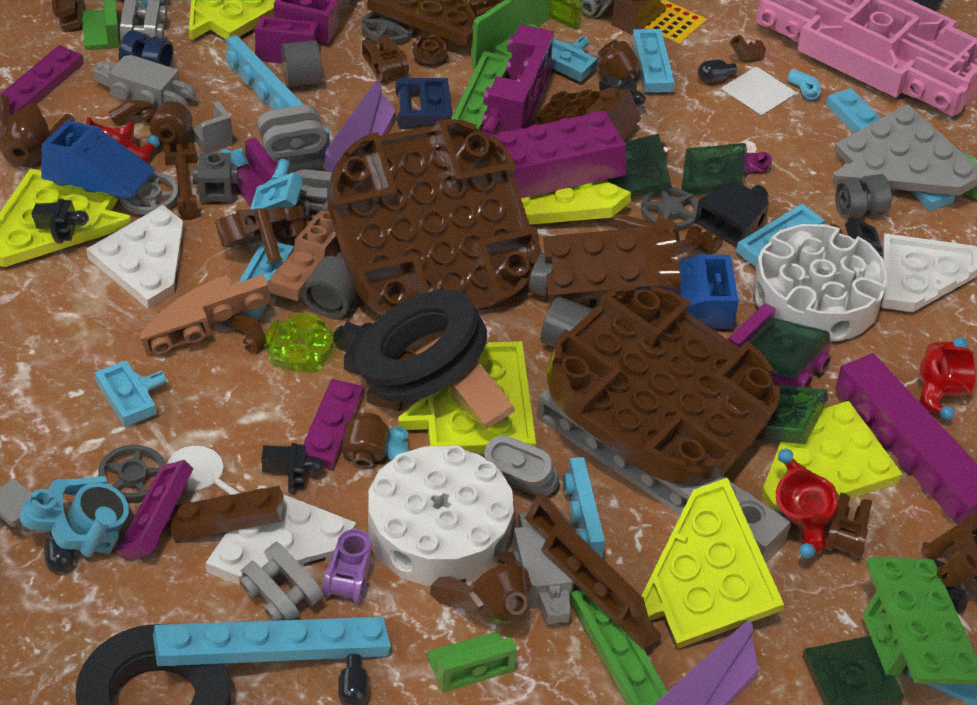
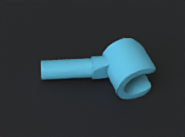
[221,148,249,167]

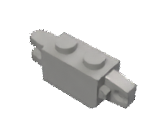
[93,55,197,111]
[512,512,577,624]

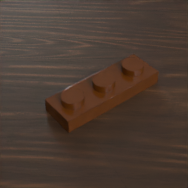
[170,486,284,541]

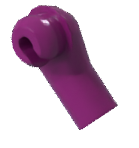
[728,152,772,181]

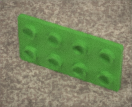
[471,0,551,68]
[862,557,977,685]

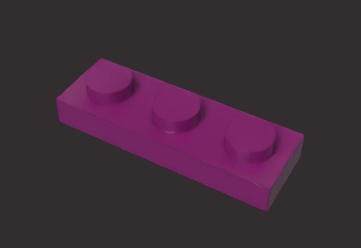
[303,379,364,471]
[116,460,194,561]

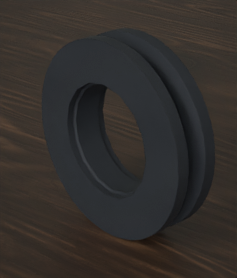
[355,290,487,402]
[76,624,231,705]

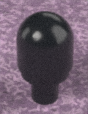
[698,59,737,84]
[44,531,75,574]
[338,654,370,705]

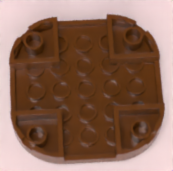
[327,119,540,315]
[546,285,780,484]

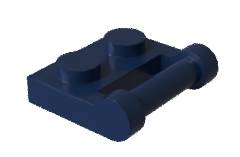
[395,78,451,130]

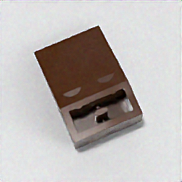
[529,88,641,141]

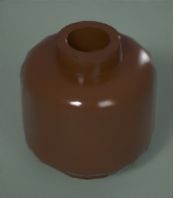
[597,39,640,80]
[150,101,193,147]
[342,412,390,468]

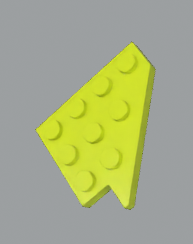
[189,0,275,40]
[0,168,131,267]
[521,180,631,225]
[398,341,536,454]
[761,390,902,519]
[641,478,784,649]

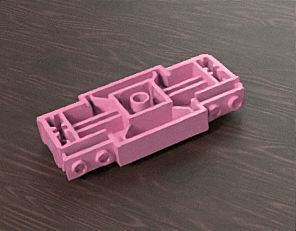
[756,0,977,117]

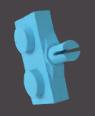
[551,36,598,82]
[250,159,303,209]
[94,360,167,427]

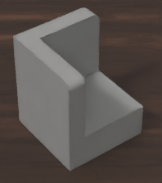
[191,101,233,153]
[0,478,32,528]

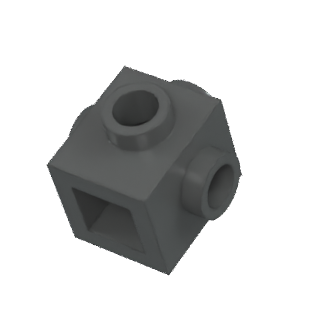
[193,152,238,201]

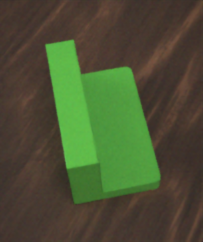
[82,0,120,50]
[428,632,517,693]

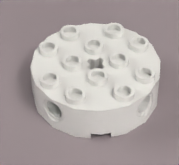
[752,224,888,344]
[368,445,514,586]

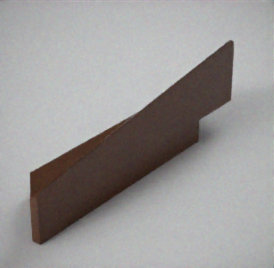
[525,492,662,650]

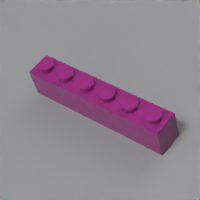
[835,353,977,524]

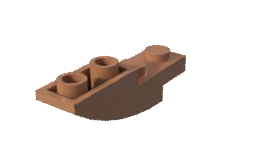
[267,210,340,301]
[139,274,272,356]
[415,336,515,429]

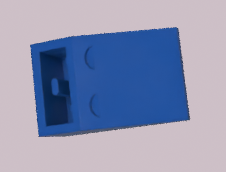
[41,120,155,199]
[678,254,739,329]

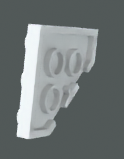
[86,205,184,309]
[881,233,977,312]
[205,485,356,585]

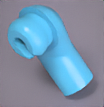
[787,68,821,100]
[387,426,410,460]

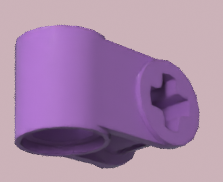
[322,529,371,604]

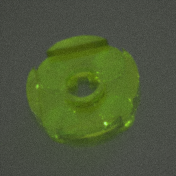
[266,313,334,373]

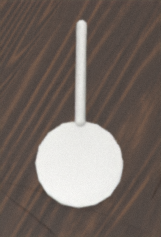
[167,446,240,495]

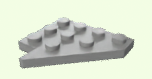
[832,104,977,196]

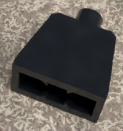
[695,181,769,248]

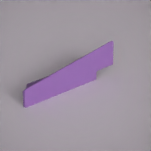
[325,81,396,172]
[653,620,758,705]

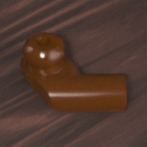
[730,35,766,62]
[109,100,155,124]
[228,313,267,353]

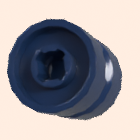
[119,30,174,67]

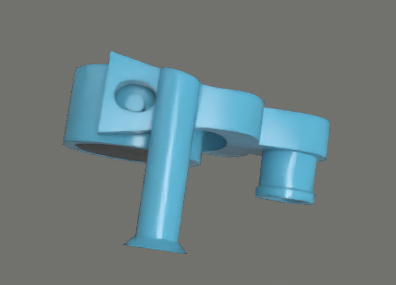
[19,476,129,557]

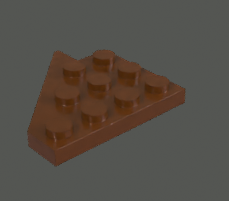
[367,0,477,46]

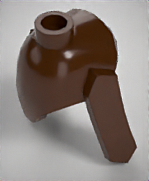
[0,95,75,167]
[430,552,532,625]

